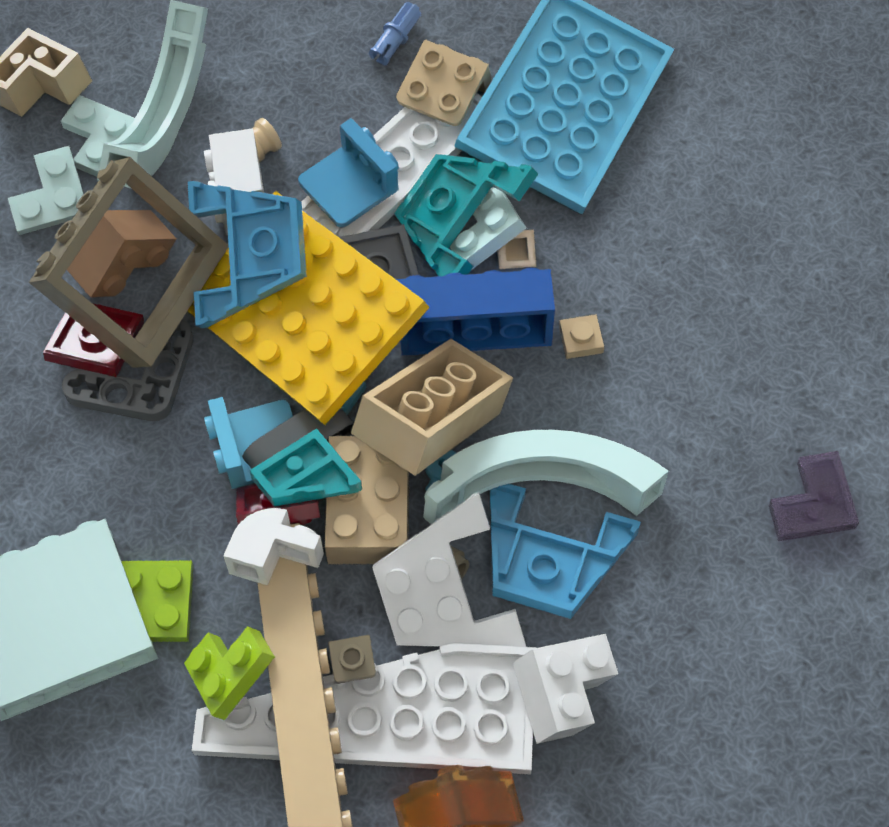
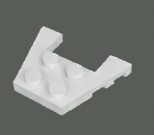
[372,492,526,647]

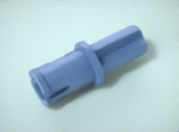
[369,2,421,66]

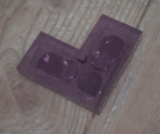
[769,451,859,541]

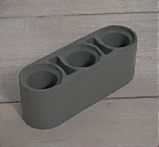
[242,408,354,469]

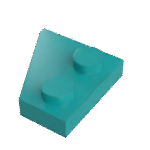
[250,428,362,506]

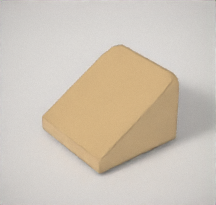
[497,230,536,269]

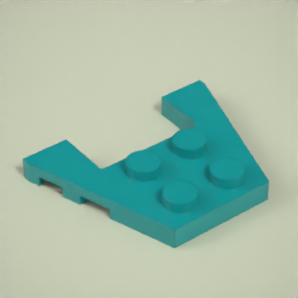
[394,154,538,276]

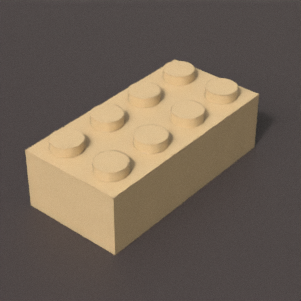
[351,339,513,476]

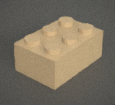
[325,436,409,564]

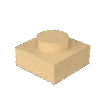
[559,314,604,359]

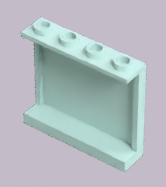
[0,519,158,721]

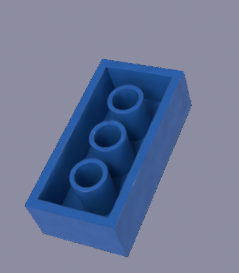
[396,268,555,356]

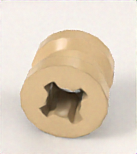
[243,118,282,163]

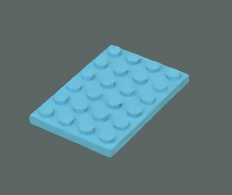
[454,0,674,214]

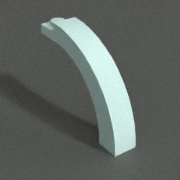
[97,0,208,188]
[423,430,668,524]

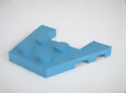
[188,181,307,328]
[490,484,641,619]

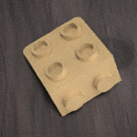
[396,40,492,126]

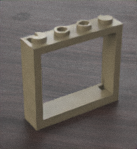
[28,157,229,368]

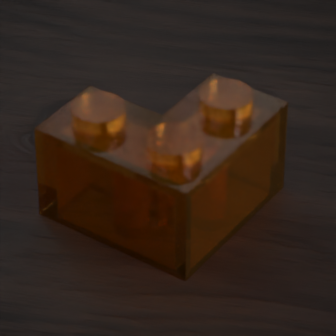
[393,765,524,827]

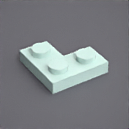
[61,95,135,177]
[8,146,84,235]
[450,187,526,270]

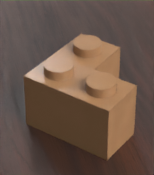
[67,210,177,298]

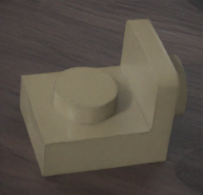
[328,635,376,684]

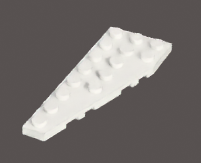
[192,643,536,774]

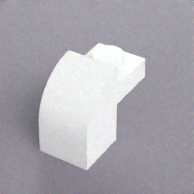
[224,508,324,585]

